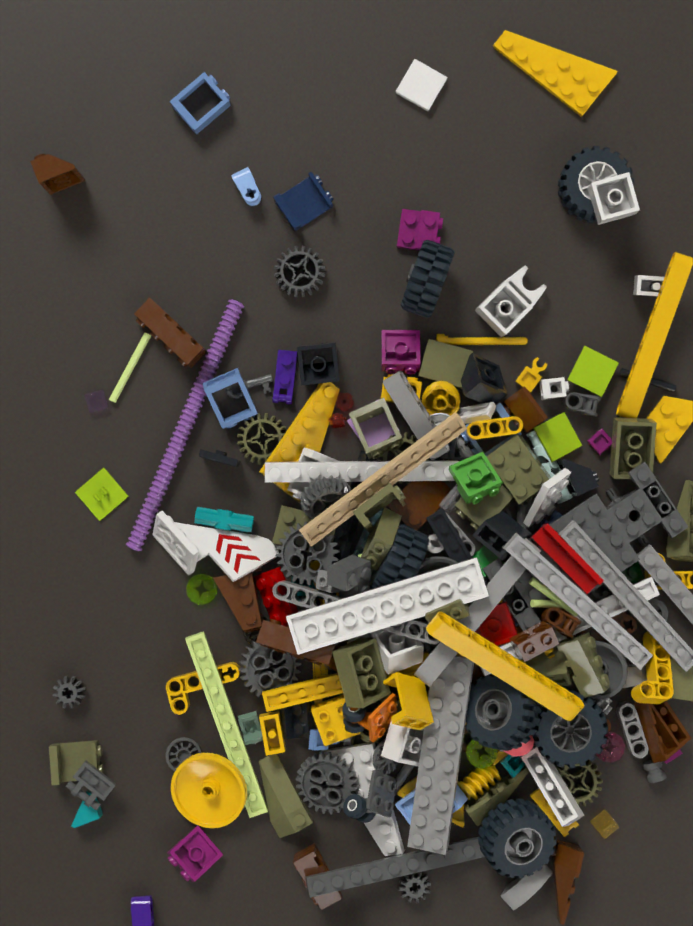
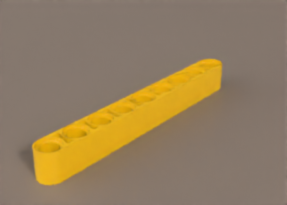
[616,252,693,418]
[426,612,584,721]

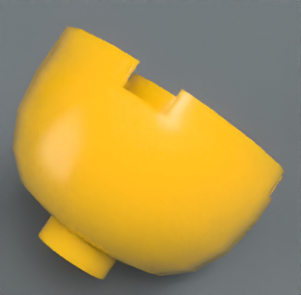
[422,381,460,416]

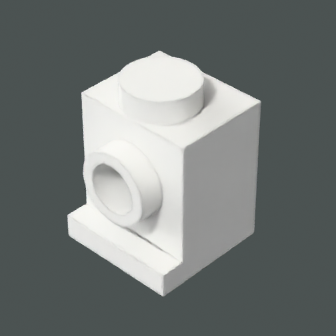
[539,377,569,400]

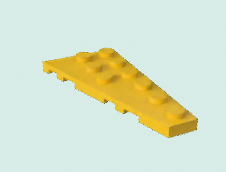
[493,30,618,117]
[259,382,340,504]

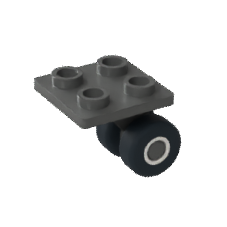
[343,770,397,823]

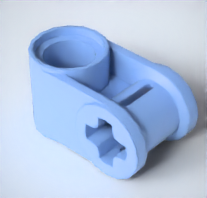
[231,167,261,206]

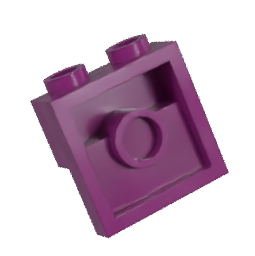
[396,209,443,251]
[381,330,420,375]
[167,826,223,882]

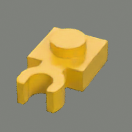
[515,357,547,393]

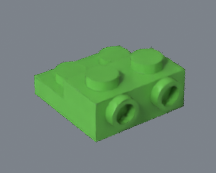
[448,451,502,504]

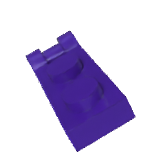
[273,350,297,405]

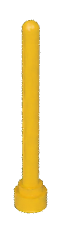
[436,334,528,345]

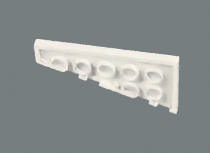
[320,742,405,856]

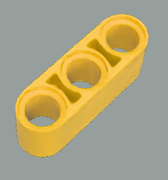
[466,416,523,440]

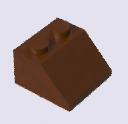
[502,386,548,433]

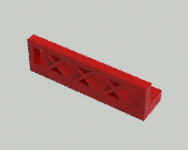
[531,523,604,594]

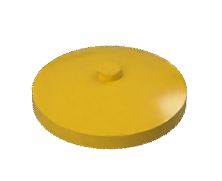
[171,753,247,828]

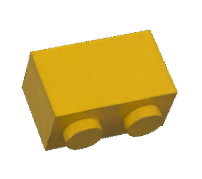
[259,711,286,756]

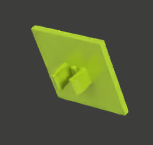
[567,346,619,397]
[533,412,582,462]
[75,468,129,521]

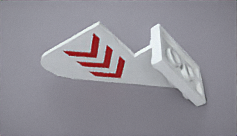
[152,511,279,582]

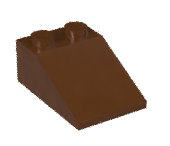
[387,481,454,530]

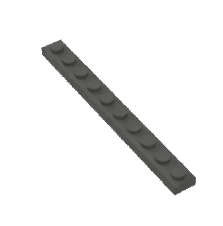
[305,837,484,898]

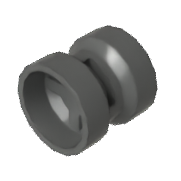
[643,759,667,783]

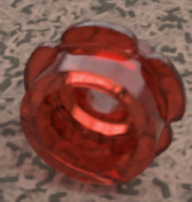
[335,393,354,411]
[328,413,347,428]

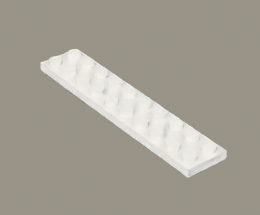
[286,557,489,655]

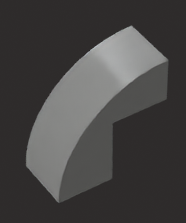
[501,864,552,910]

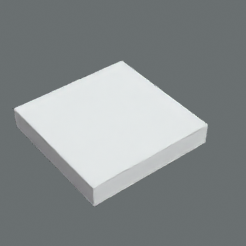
[396,59,448,111]

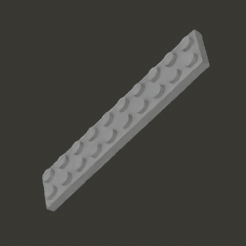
[407,655,474,855]

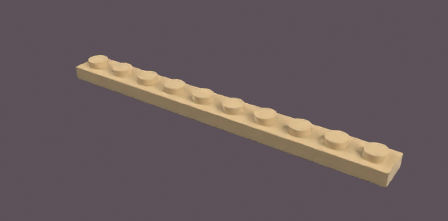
[299,412,467,547]

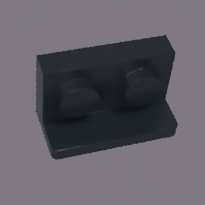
[281,701,313,740]

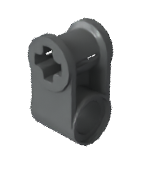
[562,392,601,417]

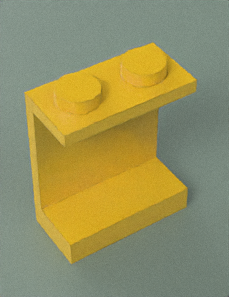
[383,672,434,730]

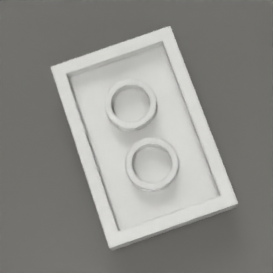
[523,468,571,527]

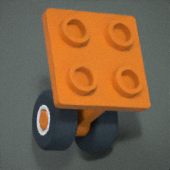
[342,693,397,743]

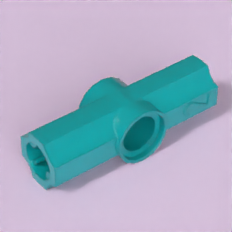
[194,507,254,532]

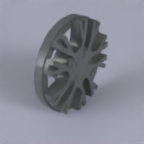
[166,737,202,771]
[373,738,398,774]

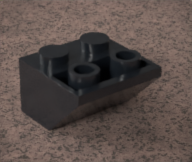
[472,511,532,562]

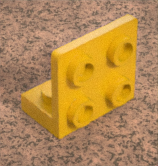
[311,694,361,746]

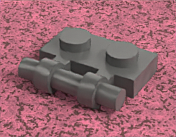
[65,760,116,810]

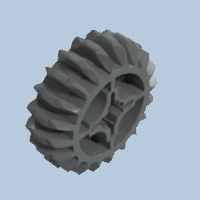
[274,246,325,298]
[300,475,351,519]

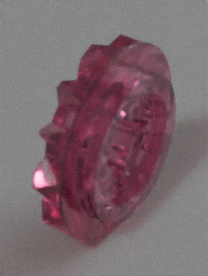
[596,732,625,763]

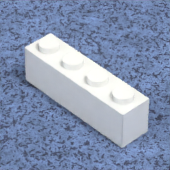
[521,747,584,827]

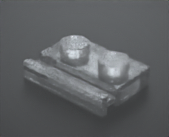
[439,484,462,513]

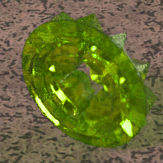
[186,574,217,604]
[466,739,498,768]

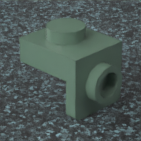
[238,711,263,745]

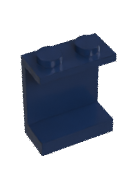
[273,172,334,232]

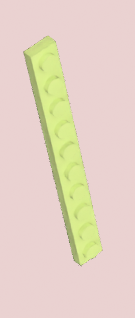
[185,631,268,818]

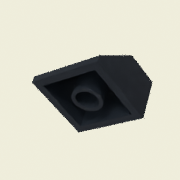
[297,342,340,385]
[461,353,508,405]
[557,459,599,496]

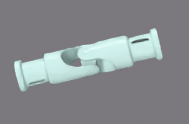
[526,430,573,504]

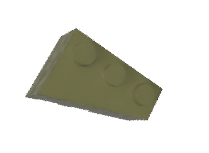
[556,632,610,698]

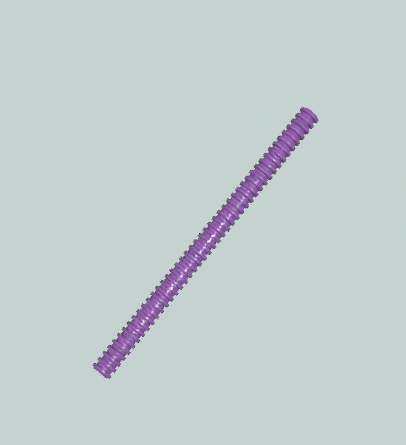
[126,299,244,551]

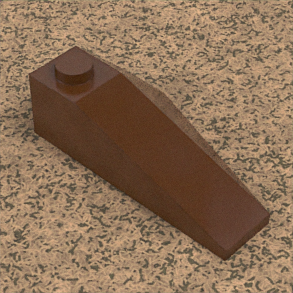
[550,840,584,925]

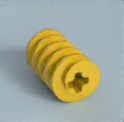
[457,760,501,800]

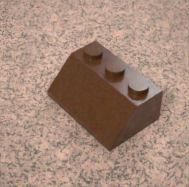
[30,154,85,195]

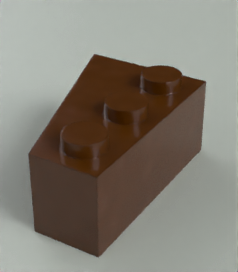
[213,572,263,633]
[634,692,692,763]

